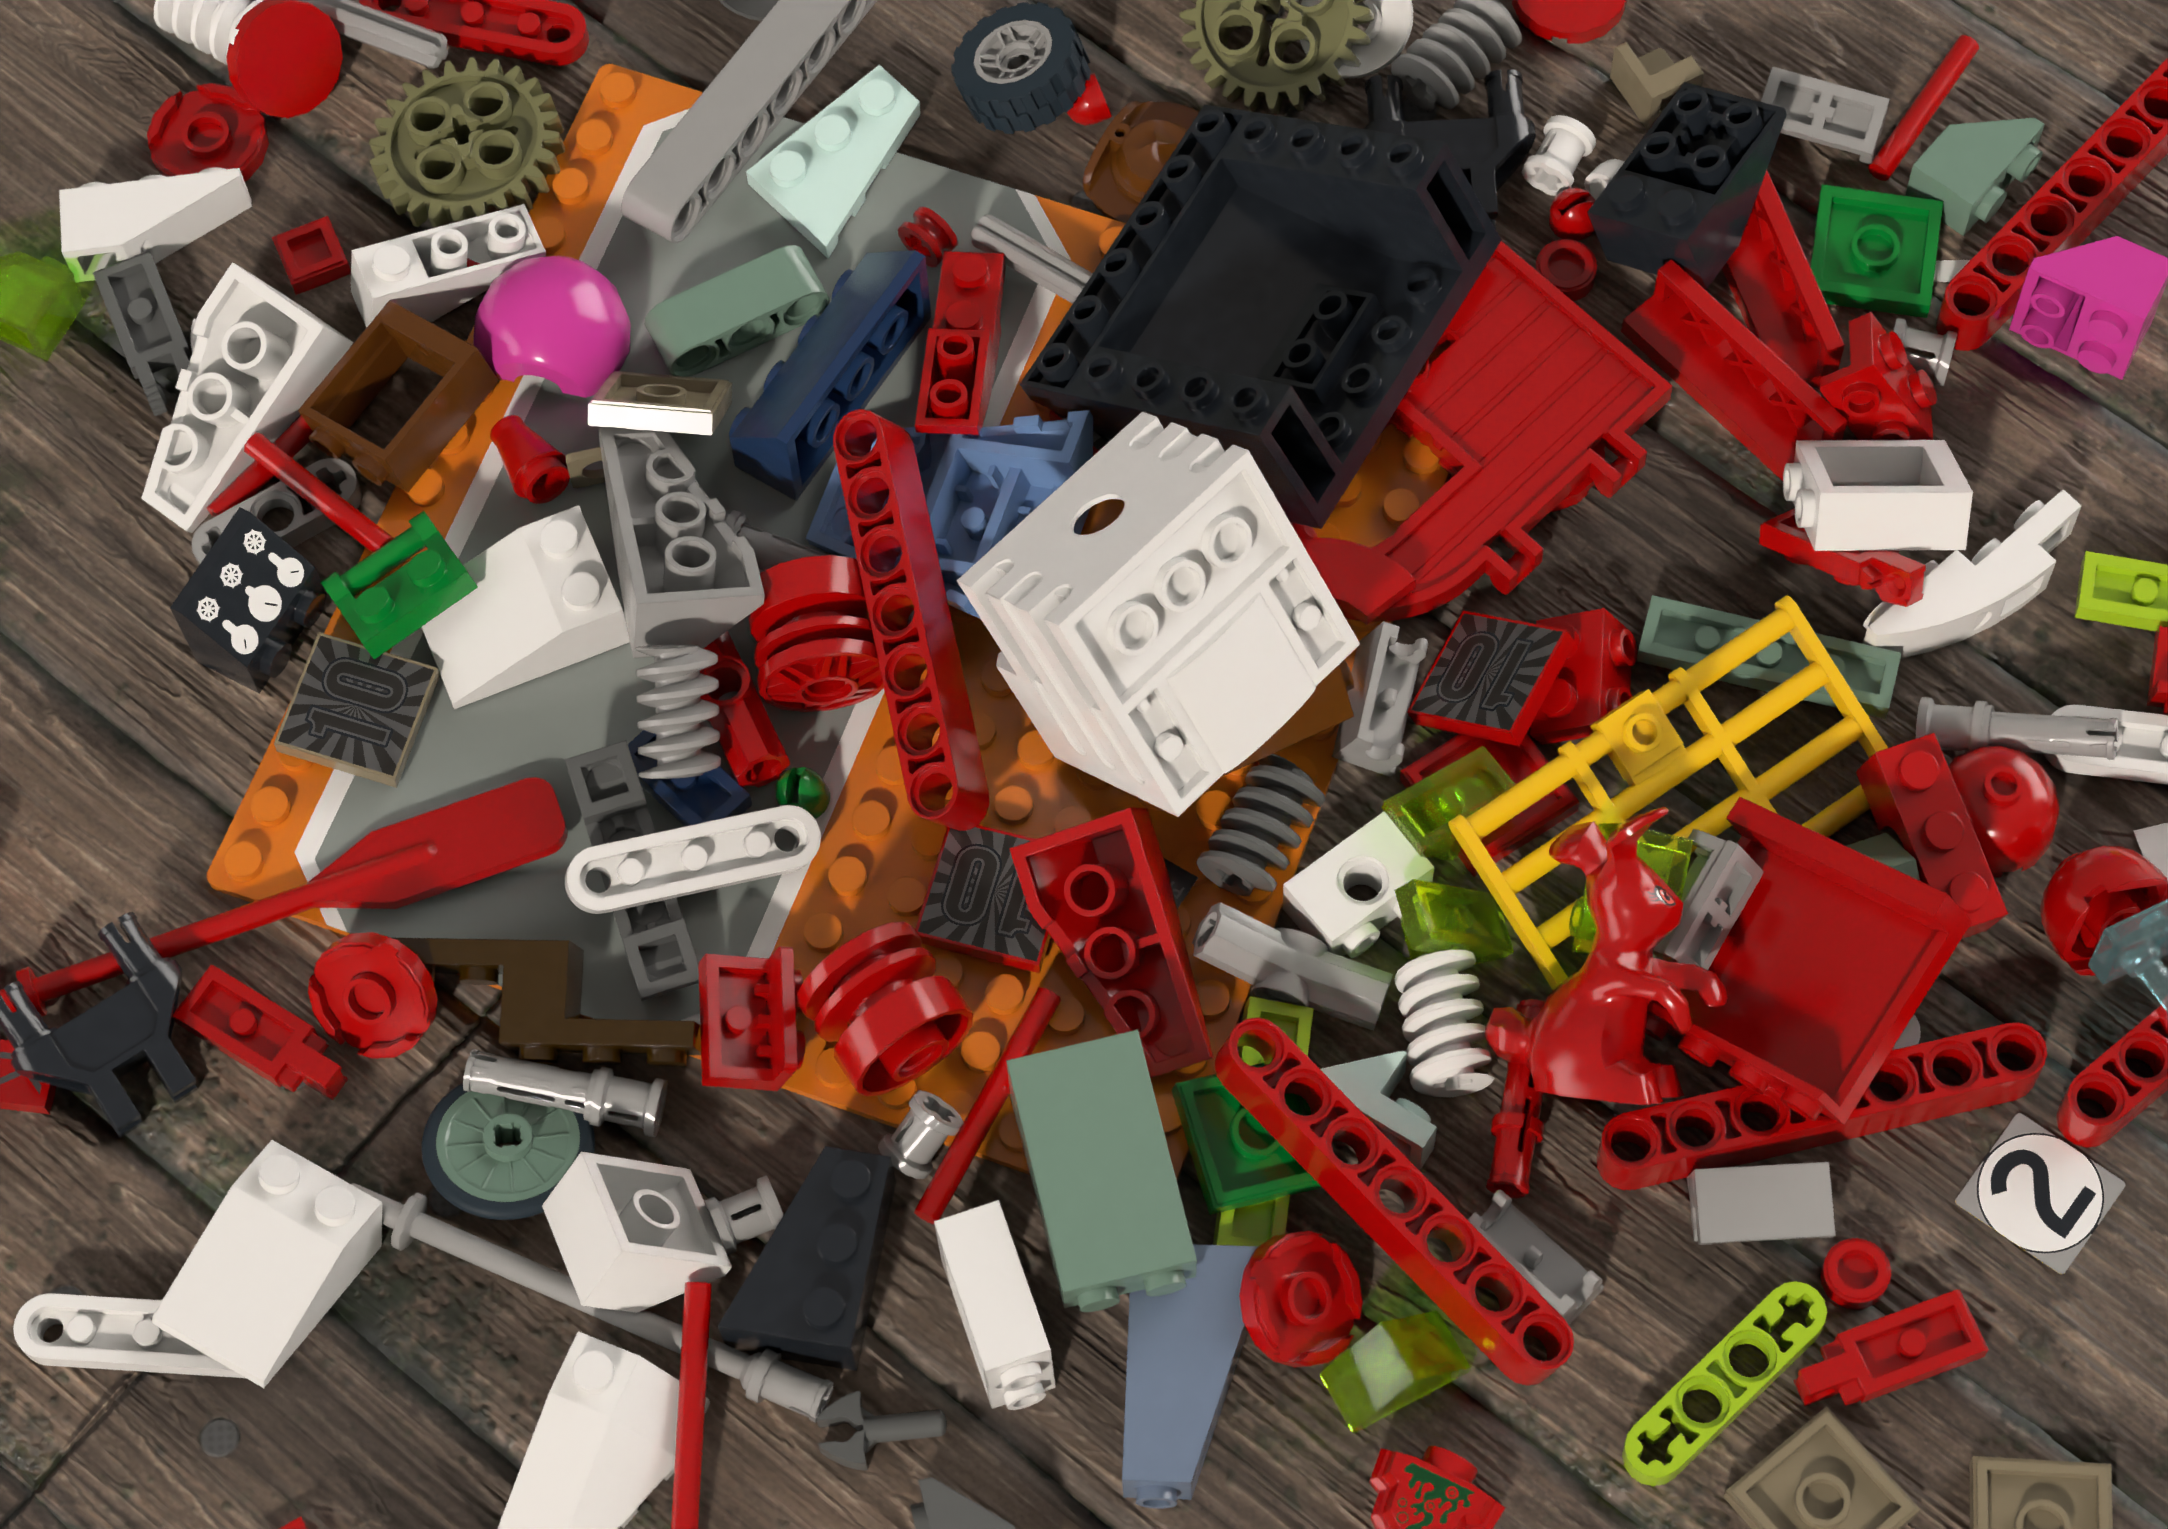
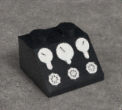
[170,507,327,694]

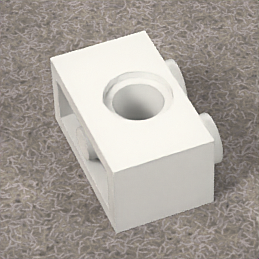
[1283,811,1434,958]

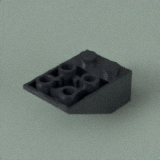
[1587,82,1787,290]

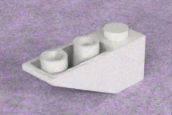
[59,167,252,283]
[351,204,546,328]

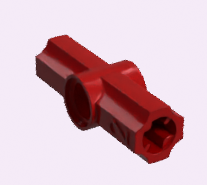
[700,631,790,788]

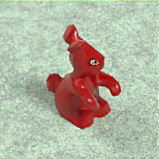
[1485,807,1728,1105]

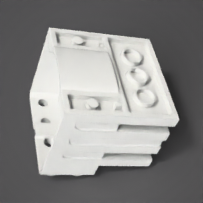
[957,412,1360,817]

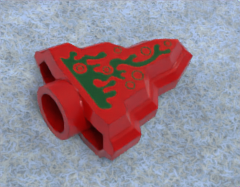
[1369,1446,1506,1529]

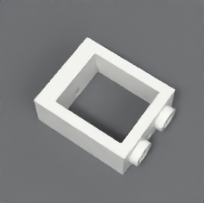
[1783,440,1973,551]
[934,1200,1056,1410]

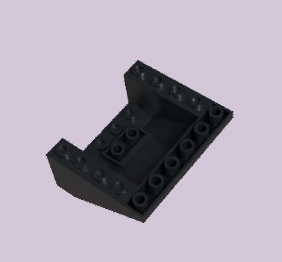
[1020,105,1502,529]

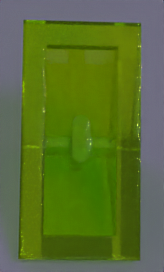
[1320,1311,1471,1434]

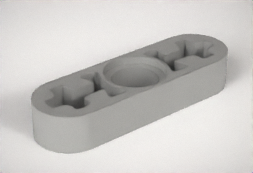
[192,458,362,565]

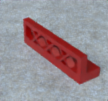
[1722,170,1845,388]
[1621,259,1848,481]

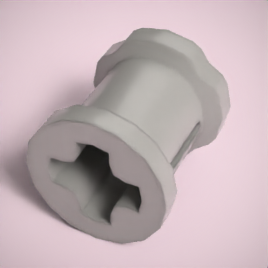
[1893,318,1958,386]
[878,1090,964,1179]
[704,1175,784,1255]

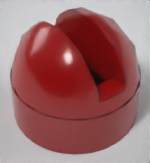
[1067,73,1112,126]
[1549,187,1596,241]

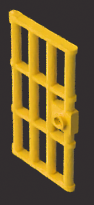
[1448,595,1888,991]

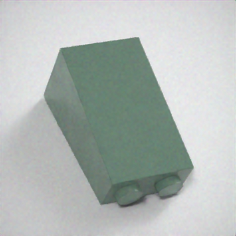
[1006,1030,1197,1312]

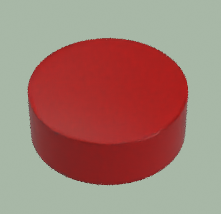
[1535,239,1597,302]
[1821,1238,1891,1310]

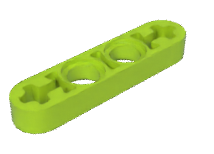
[1622,1281,1827,1486]

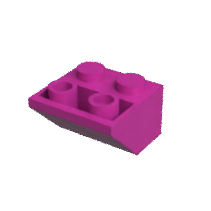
[2009,236,2168,380]

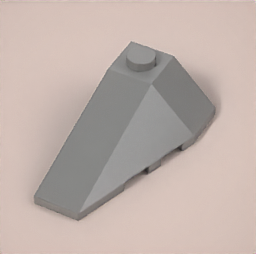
[599,427,765,658]

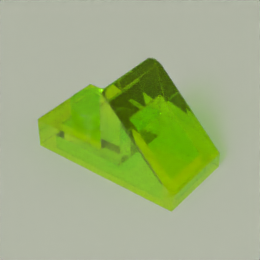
[1381,746,1516,861]
[1395,879,1514,965]

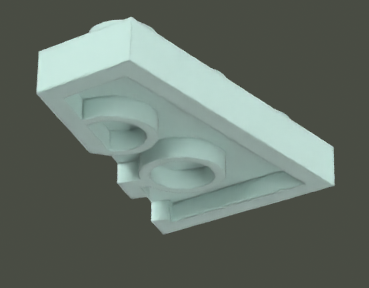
[746,65,921,258]

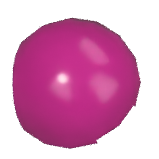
[473,256,631,398]

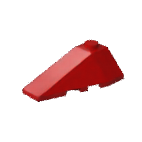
[1009,807,1213,1078]

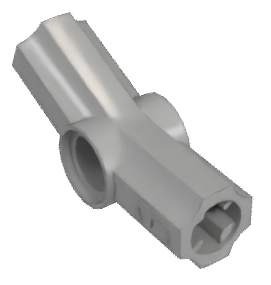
[1192,902,1393,1031]

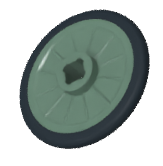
[422,1083,595,1220]

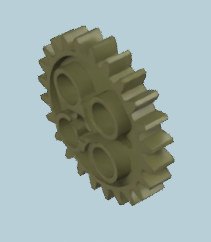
[1179,0,1374,115]
[369,57,565,228]

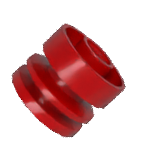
[748,555,884,712]
[797,922,973,1097]

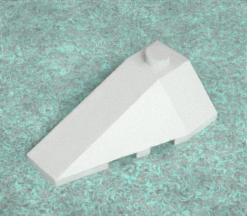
[142,262,353,533]
[498,1331,710,1529]

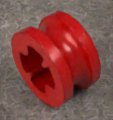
[898,207,958,267]

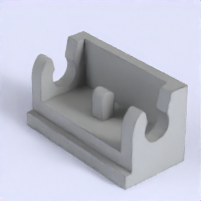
[1761,66,1890,164]
[1332,622,1428,777]
[1653,829,1764,970]
[1687,1162,1836,1245]
[1468,1190,1604,1325]

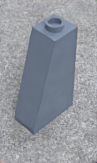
[1122,1244,1259,1509]

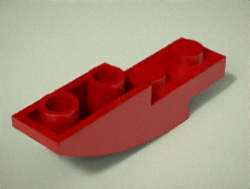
[915,251,1006,435]

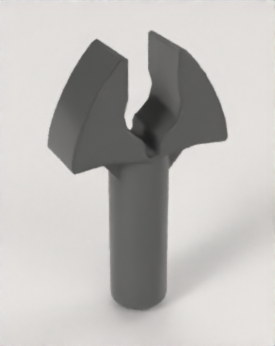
[816,1391,947,1471]

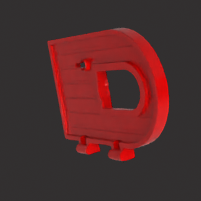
[1290,241,1673,622]

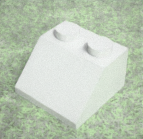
[542,1152,732,1313]

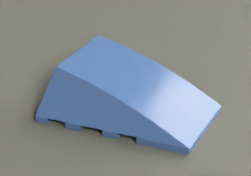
[806,410,1093,619]

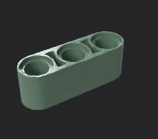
[644,245,830,377]

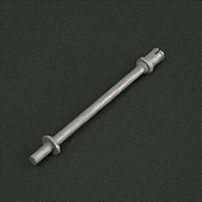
[351,1183,834,1423]

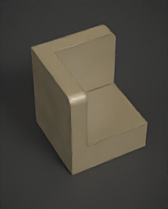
[1610,42,1704,131]

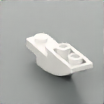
[1863,490,2081,659]

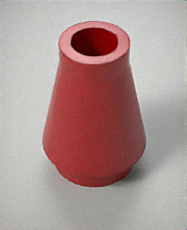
[490,415,570,504]

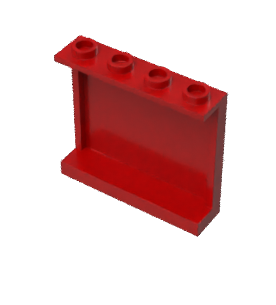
[1645,797,1972,1125]

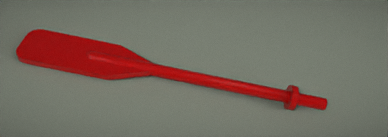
[0,777,568,1017]

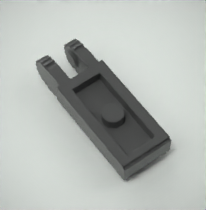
[93,251,191,416]

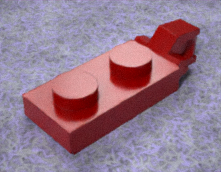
[1759,508,1926,607]
[172,965,348,1100]
[1793,1289,1989,1406]

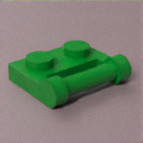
[320,510,478,660]

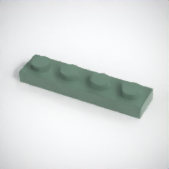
[1636,595,1902,719]

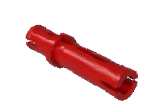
[1486,999,1545,1198]

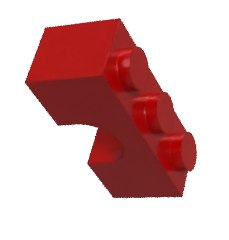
[1856,733,2008,939]

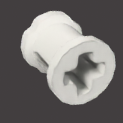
[1522,115,1596,196]

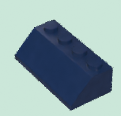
[729,250,931,501]

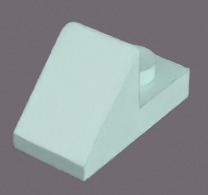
[1320,1051,1437,1169]

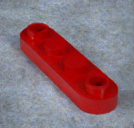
[359,0,589,66]

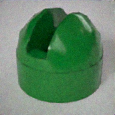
[775,767,830,819]

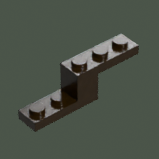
[393,938,701,1066]

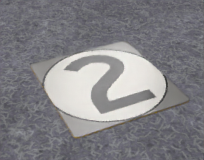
[1955,1113,2125,1274]

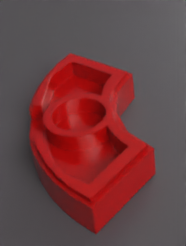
[1300,537,1416,625]

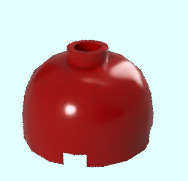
[1948,746,2059,878]
[2040,845,2168,976]

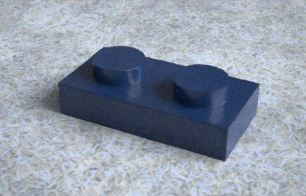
[628,730,752,827]

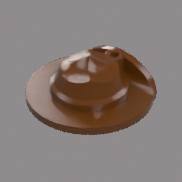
[1083,101,1199,223]

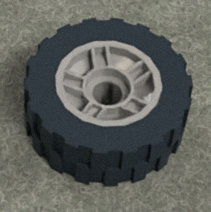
[951,2,1091,134]

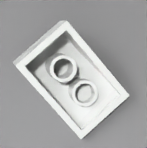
[422,505,630,709]
[152,1140,382,1388]

